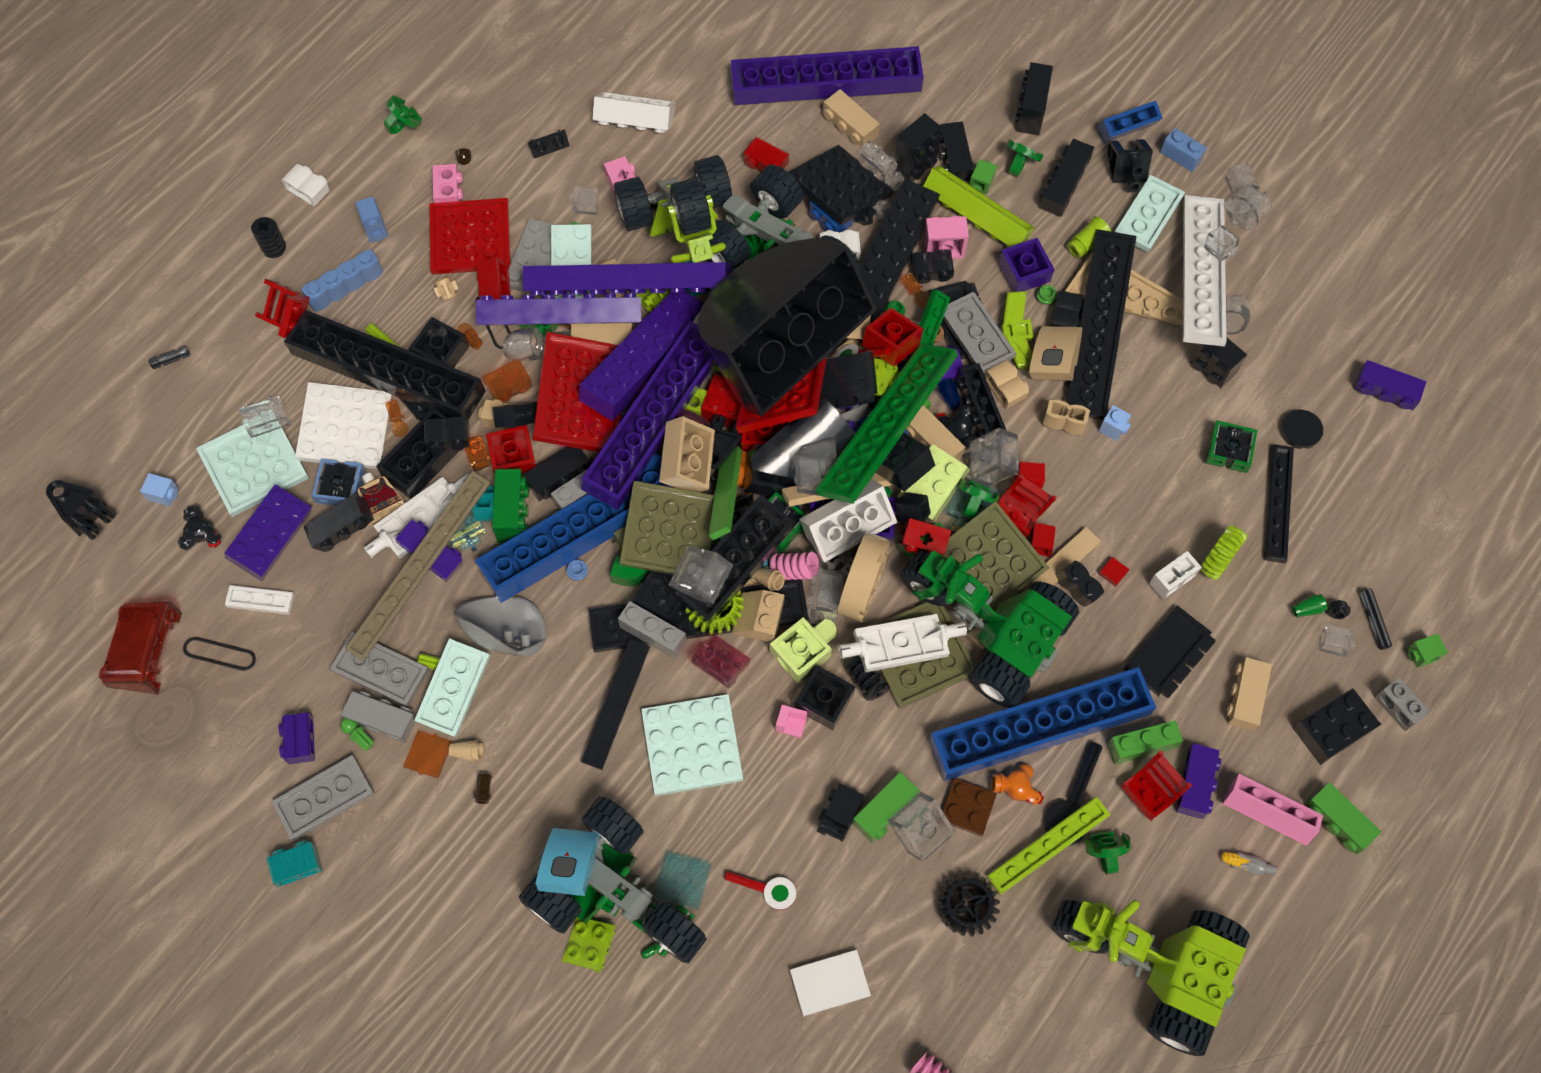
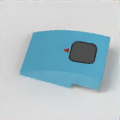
[536,828,599,896]

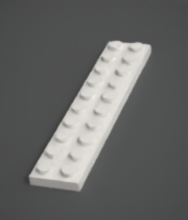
[1183,195,1226,346]

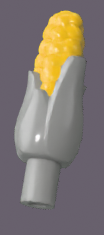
[1221,852,1278,875]

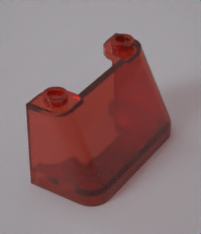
[99,600,182,695]

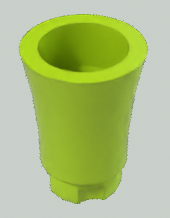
[1067,216,1111,258]

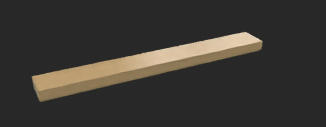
[966,527,1101,652]

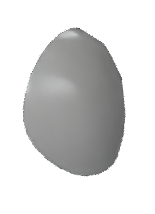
[454,596,546,656]

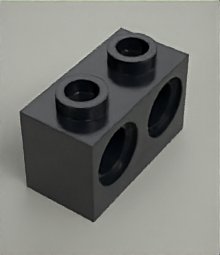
[493,401,537,428]

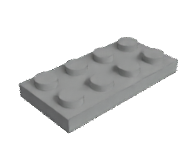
[509,218,555,297]
[943,292,1016,373]
[330,632,429,708]
[271,755,374,841]

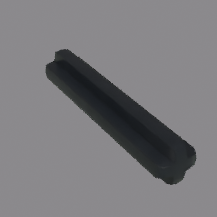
[1360,588,1392,650]
[1068,742,1102,804]

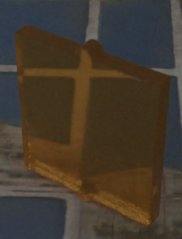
[403,731,453,779]

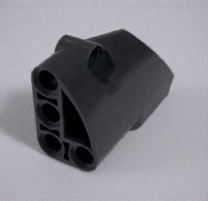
[751,396,856,483]

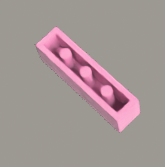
[1223,774,1323,846]

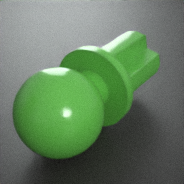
[340,718,374,751]

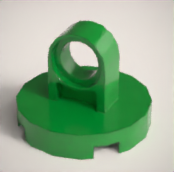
[384,95,422,134]
[1006,139,1044,177]
[958,478,1000,519]
[1084,831,1132,875]

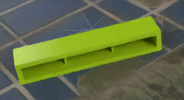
[923,166,1035,248]

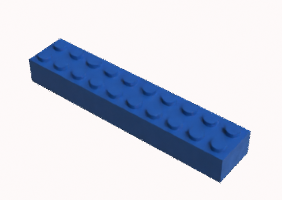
[475,454,674,603]
[929,667,1156,781]

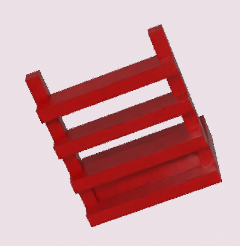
[255,279,310,338]
[997,474,1057,538]
[1120,750,1192,821]

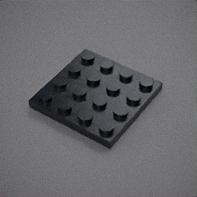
[789,145,894,225]

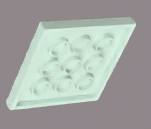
[196,410,309,517]
[641,694,743,796]

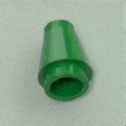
[1292,594,1327,618]

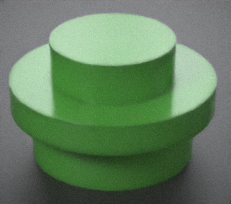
[1036,285,1057,305]

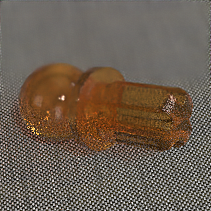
[902,273,930,307]
[457,323,483,350]
[385,400,409,438]

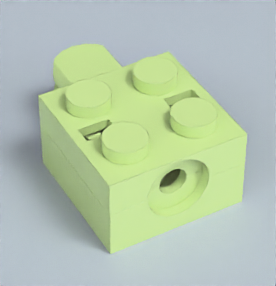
[770,617,836,684]

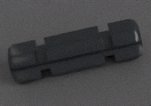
[149,345,190,369]

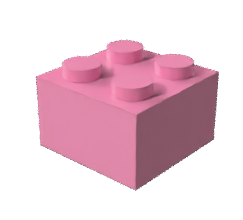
[923,216,969,259]

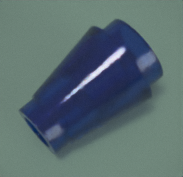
[937,378,961,410]

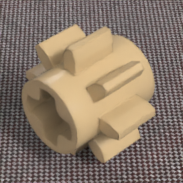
[433,276,459,301]

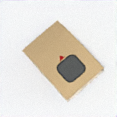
[1029,326,1082,381]

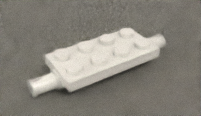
[363,473,470,559]
[838,614,967,672]

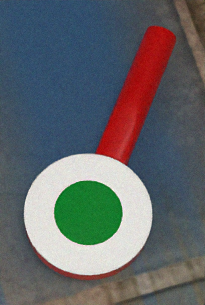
[834,344,890,358]
[725,871,796,910]

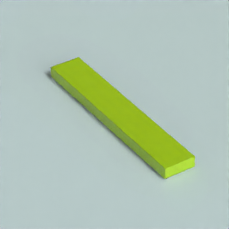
[987,796,1111,896]

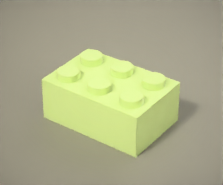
[897,444,970,522]

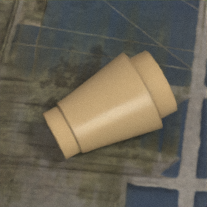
[752,568,785,591]
[449,740,484,763]

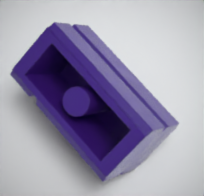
[278,712,315,764]

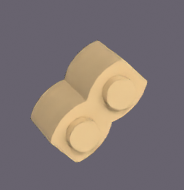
[985,360,1029,409]
[1043,400,1090,435]

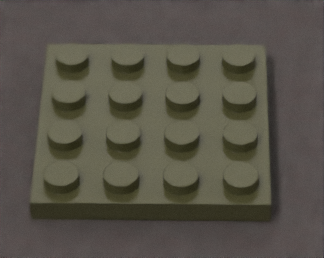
[619,481,715,577]
[943,501,1050,621]
[876,602,976,709]

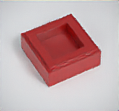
[1099,557,1130,587]

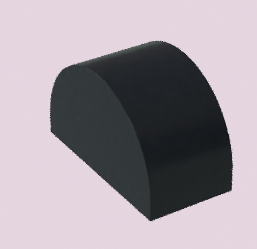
[698,238,877,417]

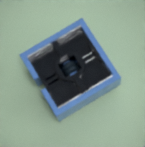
[311,459,366,506]

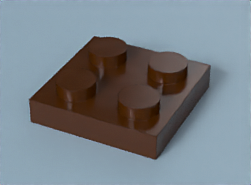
[940,778,997,837]

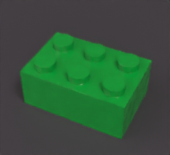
[492,469,530,545]

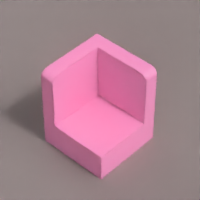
[776,705,808,738]

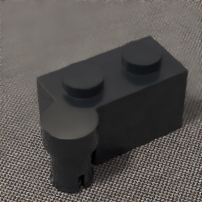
[817,784,864,842]

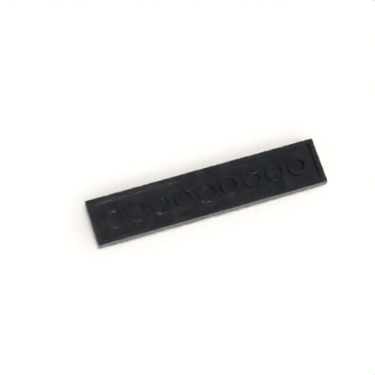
[1066,229,1137,420]
[589,579,809,653]

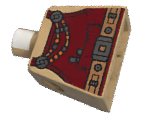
[357,473,404,526]

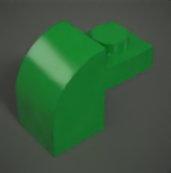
[610,556,650,587]

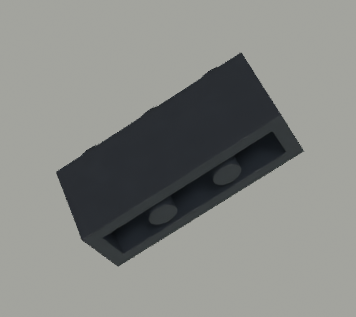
[939,121,974,181]
[523,447,591,502]
[304,494,374,552]

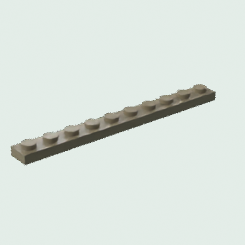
[345,471,490,661]

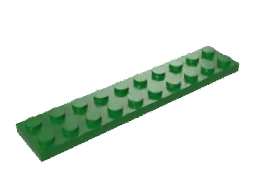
[815,343,958,504]

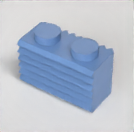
[1161,128,1207,172]
[355,197,388,242]

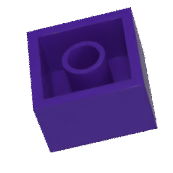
[998,238,1055,292]

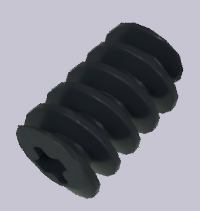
[251,217,286,258]
[846,655,891,701]

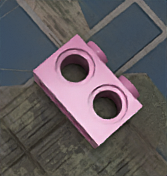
[433,164,463,203]

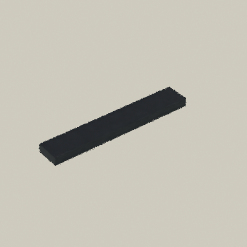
[1264,444,1294,564]
[581,639,650,771]

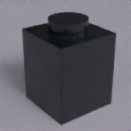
[895,492,931,522]

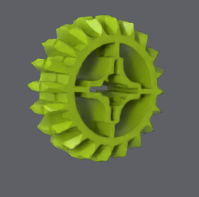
[1200,525,1247,580]
[686,591,744,635]

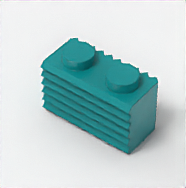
[266,841,323,887]

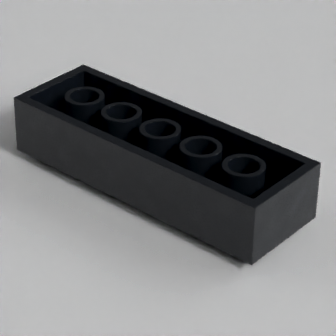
[675,495,794,626]

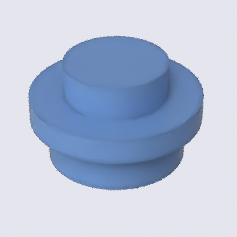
[566,560,588,581]

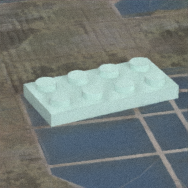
[1115,175,1185,253]
[551,224,592,299]
[414,639,491,737]

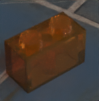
[482,359,533,403]

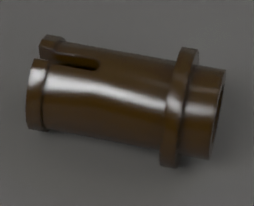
[473,774,492,804]

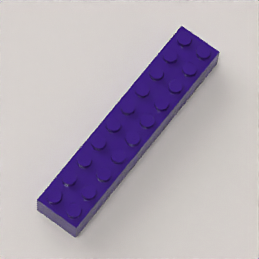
[731,46,924,105]
[523,262,731,295]
[581,321,716,510]

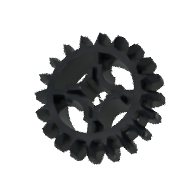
[937,873,1000,937]

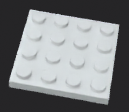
[295,382,392,469]

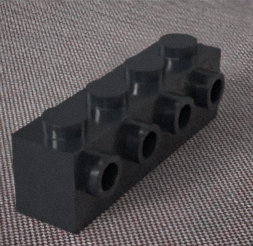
[1040,138,1094,217]
[956,363,1008,449]

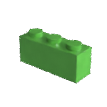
[1107,720,1183,765]
[852,772,920,843]
[1305,782,1381,855]

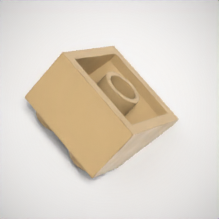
[732,590,784,643]

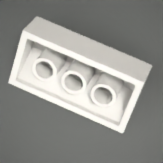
[593,92,676,133]
[799,479,897,562]

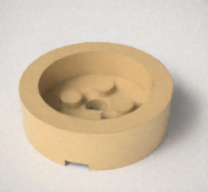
[837,532,892,623]

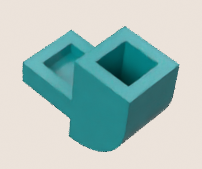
[472,486,494,522]

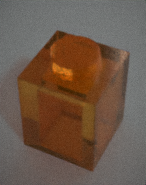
[464,435,492,472]

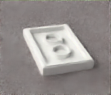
[790,950,871,1017]

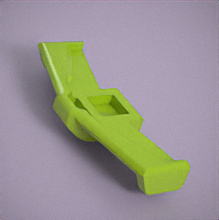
[1001,291,1033,370]

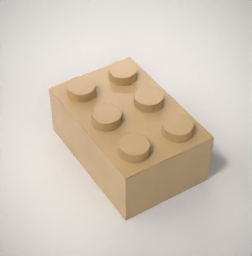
[659,416,715,492]

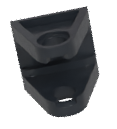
[1108,139,1153,192]
[704,414,742,482]
[46,480,115,540]

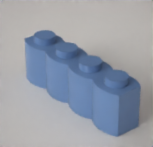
[301,249,383,312]

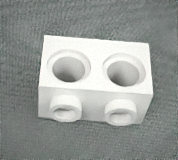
[1149,551,1202,600]

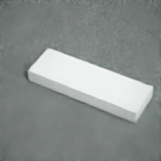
[225,585,295,615]

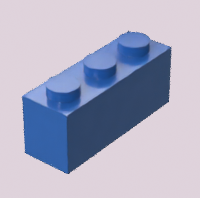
[1097,100,1163,143]

